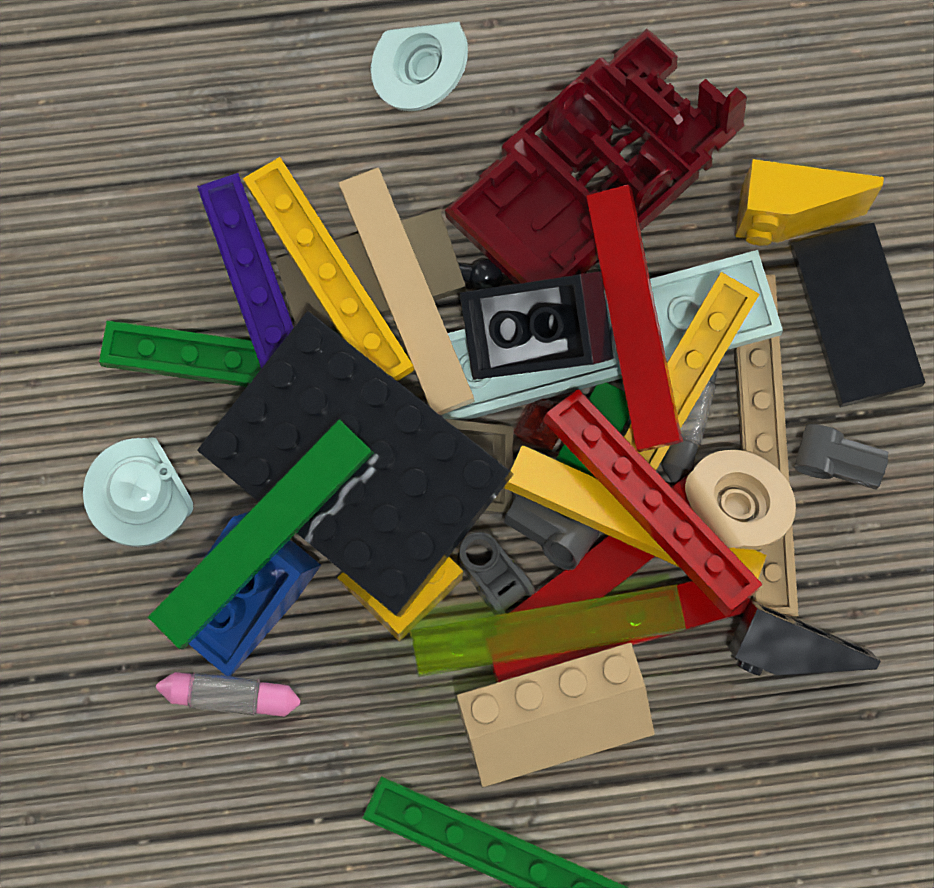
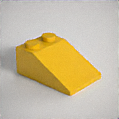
[735,159,884,246]

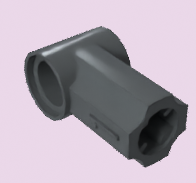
[794,424,889,490]
[504,495,599,570]

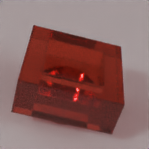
[513,398,559,450]

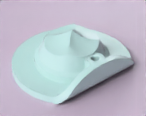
[371,22,468,111]
[83,437,193,547]

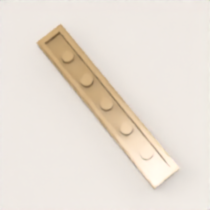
[339,167,475,415]

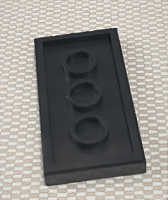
[790,222,926,407]

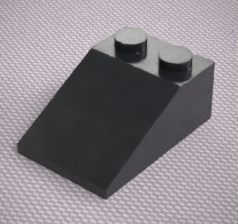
[460,271,614,380]

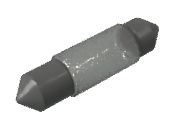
[661,367,719,482]

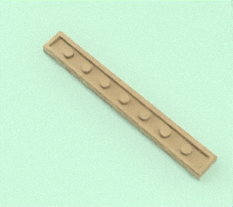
[735,275,799,619]

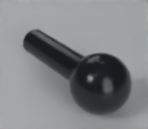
[458,259,503,290]

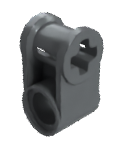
[458,532,536,620]

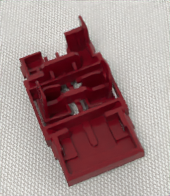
[445,29,747,284]

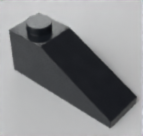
[728,600,881,676]

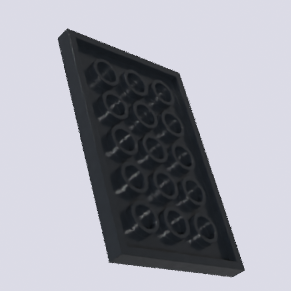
[197,311,514,617]

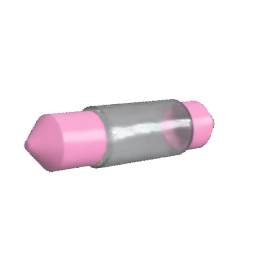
[156,672,301,717]

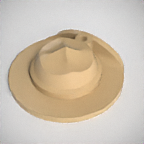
[685,450,796,549]

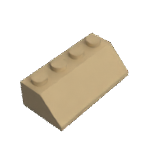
[456,643,655,788]

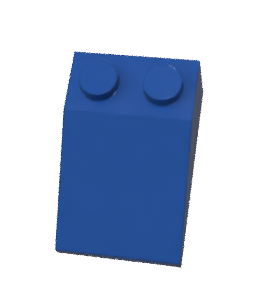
[189,511,321,677]

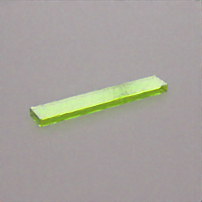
[410,585,686,677]

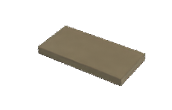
[275,209,466,332]

